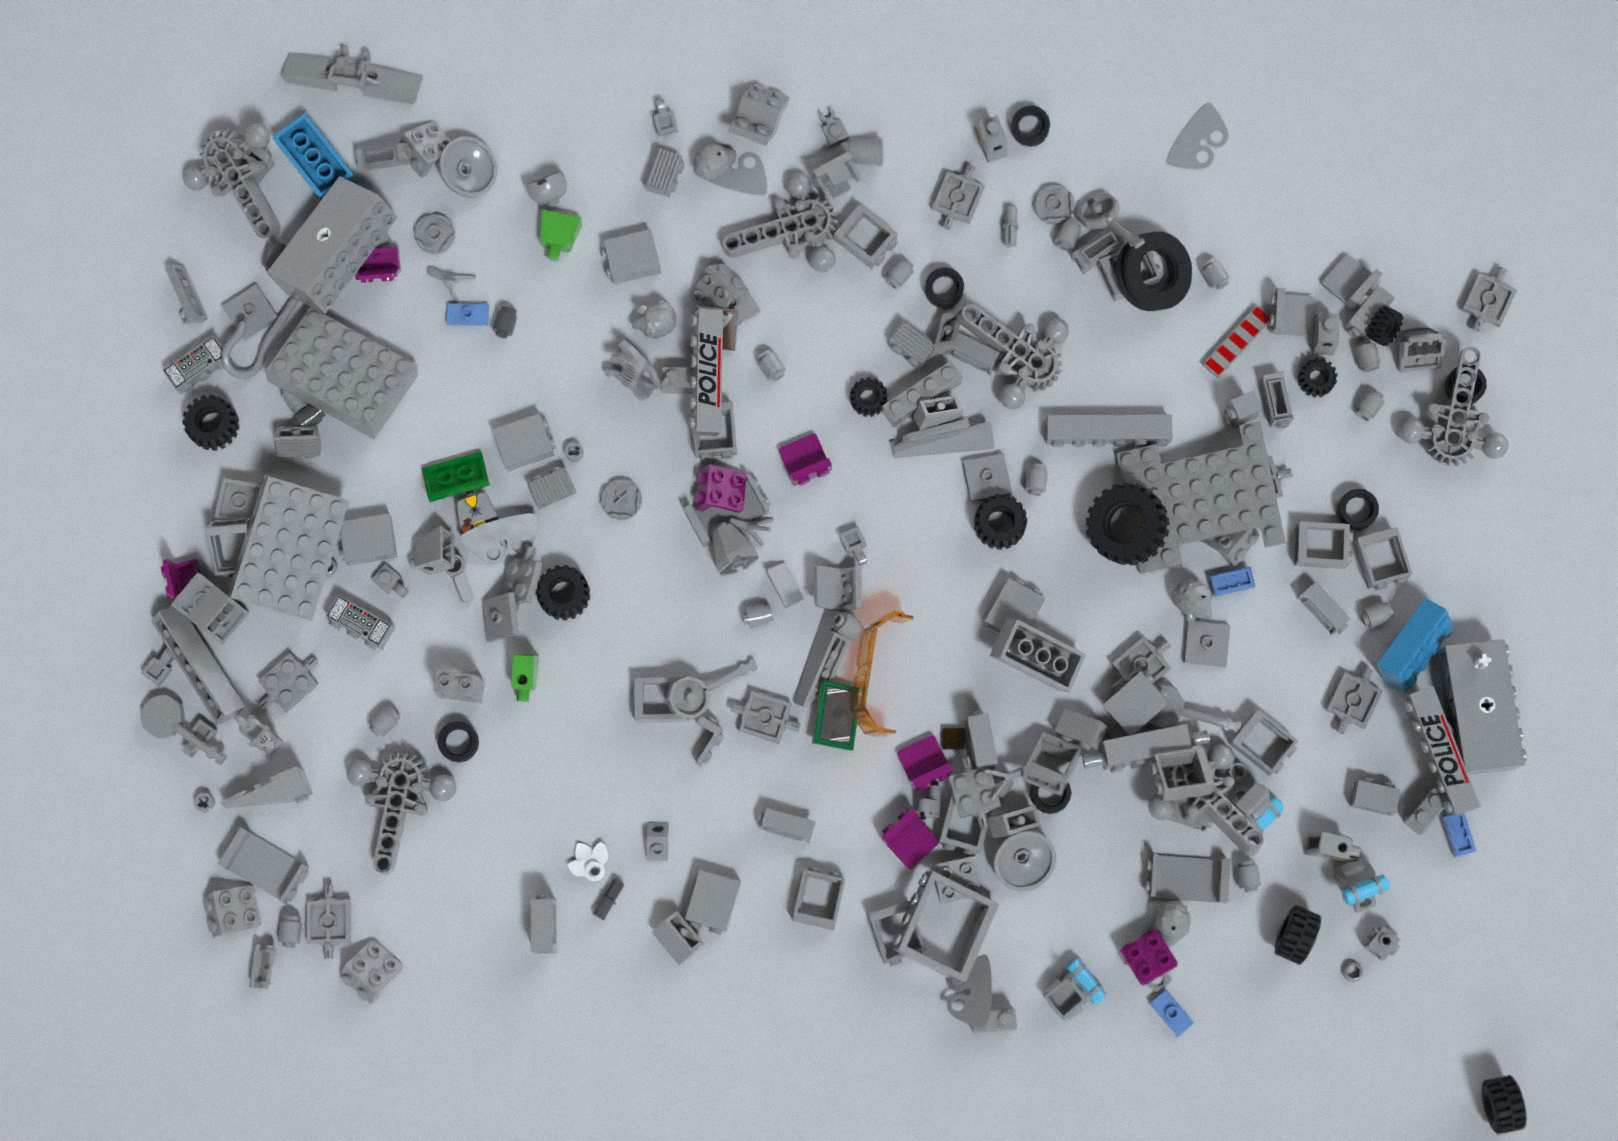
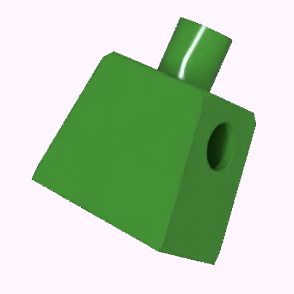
[540,209,582,261]
[511,654,539,702]

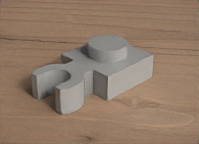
[820,108,849,147]

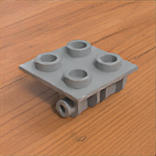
[933,856,982,904]

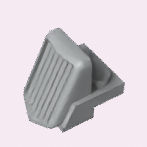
[1397,328,1446,372]

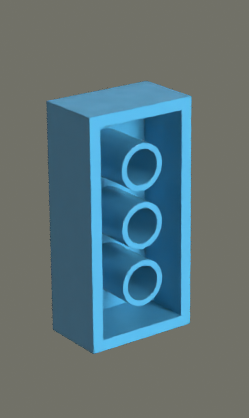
[272,113,357,201]
[1377,598,1453,693]

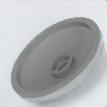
[439,137,497,198]
[993,830,1056,891]

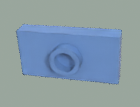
[447,303,489,326]
[1209,567,1256,597]
[1442,813,1477,857]
[1149,990,1194,1037]

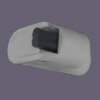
[918,785,941,820]

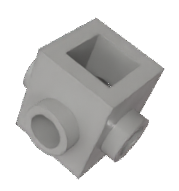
[1364,926,1401,961]

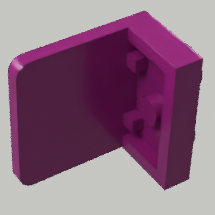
[355,246,401,283]
[779,434,832,486]
[694,464,746,513]
[161,559,201,601]
[897,736,953,791]
[881,808,939,869]
[1120,929,1178,986]

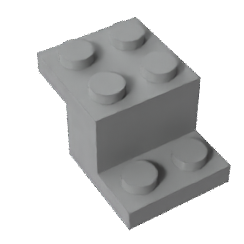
[728,84,790,145]
[171,572,249,645]

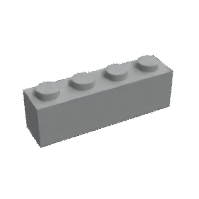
[882,361,962,428]

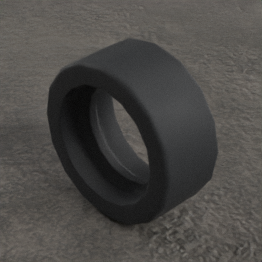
[1011,105,1050,147]
[925,267,964,309]
[1445,367,1487,405]
[1337,489,1379,530]
[437,721,479,763]
[1030,783,1072,814]

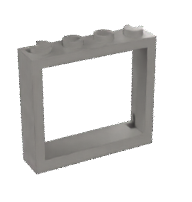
[892,871,999,983]

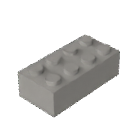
[990,618,1086,693]

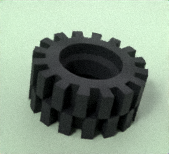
[1367,306,1403,346]
[1298,358,1338,398]
[850,377,887,417]

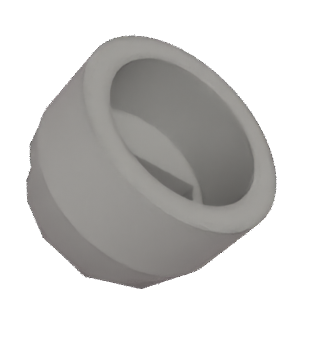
[1229,762,1247,780]

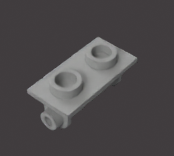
[249,944,276,989]

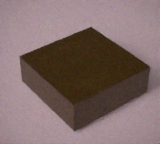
[943,728,964,750]

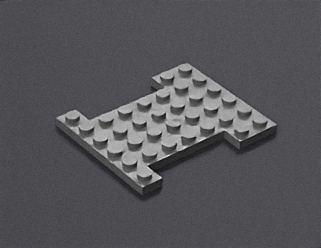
[1116,421,1286,574]

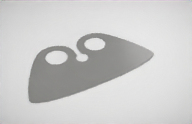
[1167,103,1228,169]
[693,145,767,195]
[460,513,538,565]
[947,955,992,1028]

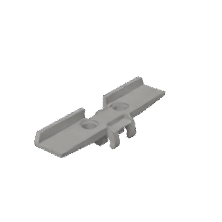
[282,47,423,104]

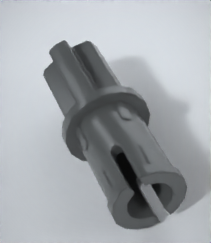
[592,879,624,920]

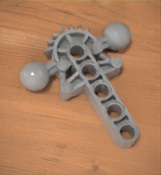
[183,123,280,238]
[723,173,838,272]
[957,304,1069,409]
[1398,347,1508,466]
[1148,744,1264,856]
[347,752,456,874]

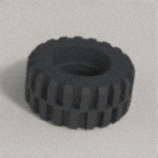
[1085,483,1170,565]

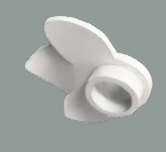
[568,842,608,882]

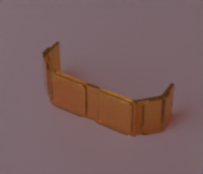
[850,610,914,737]

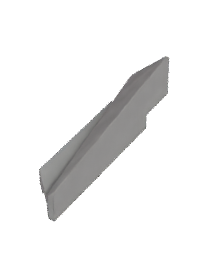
[890,418,994,458]
[794,609,850,707]

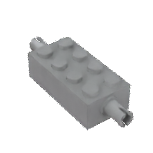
[1082,724,1210,773]

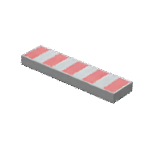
[1202,305,1270,378]

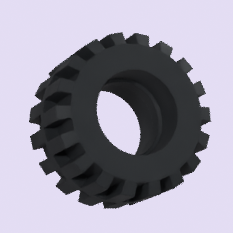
[182,395,239,451]
[974,494,1027,550]
[536,565,590,621]
[1275,905,1321,965]
[1481,1075,1527,1135]

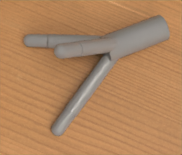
[428,267,476,302]
[729,517,774,546]
[984,767,1024,801]

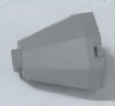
[712,522,759,576]

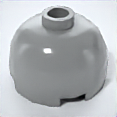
[525,171,567,207]

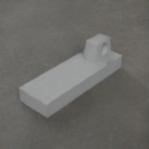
[165,265,208,325]

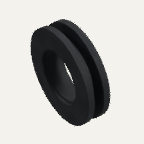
[1116,231,1192,311]

